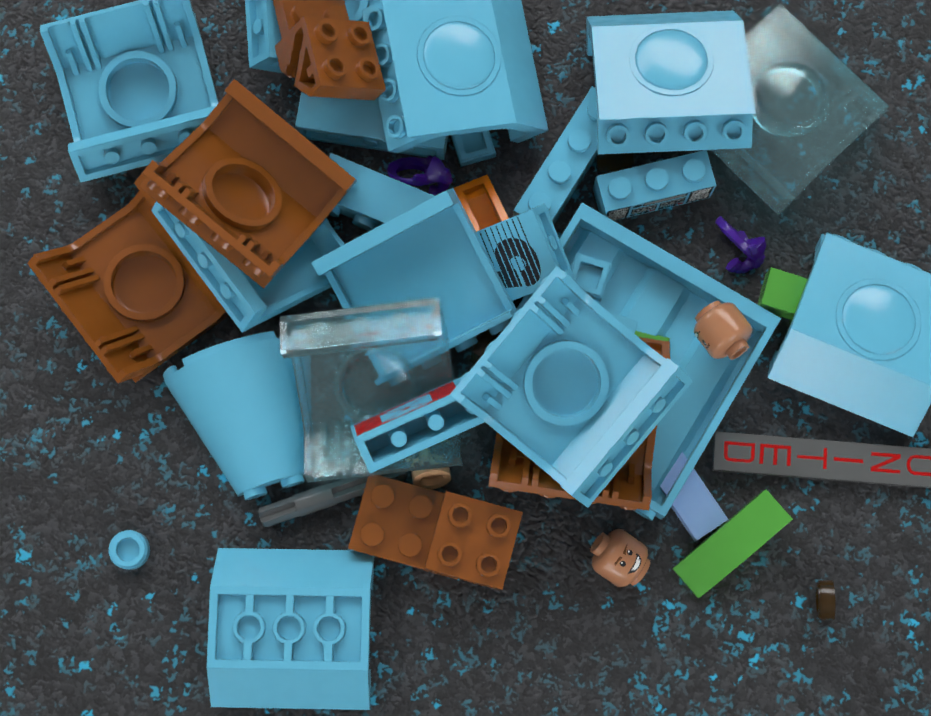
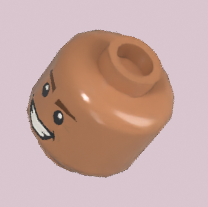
[694,301,753,360]
[590,529,650,587]

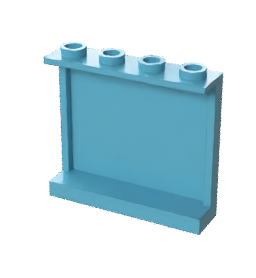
[311,188,517,386]
[151,201,344,332]

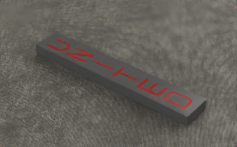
[712,431,931,489]

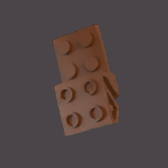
[273,0,386,101]
[348,473,523,590]

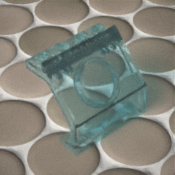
[711,3,889,215]
[280,297,462,483]

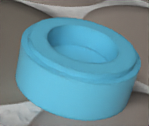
[109,530,150,570]

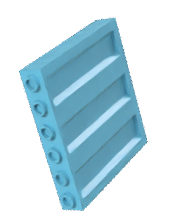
[510,203,781,521]

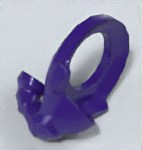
[387,155,453,196]
[715,216,767,274]

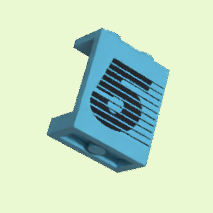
[477,203,574,301]

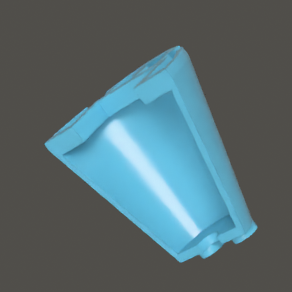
[163,329,312,500]

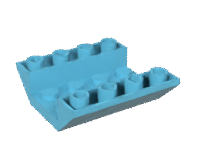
[206,548,374,710]

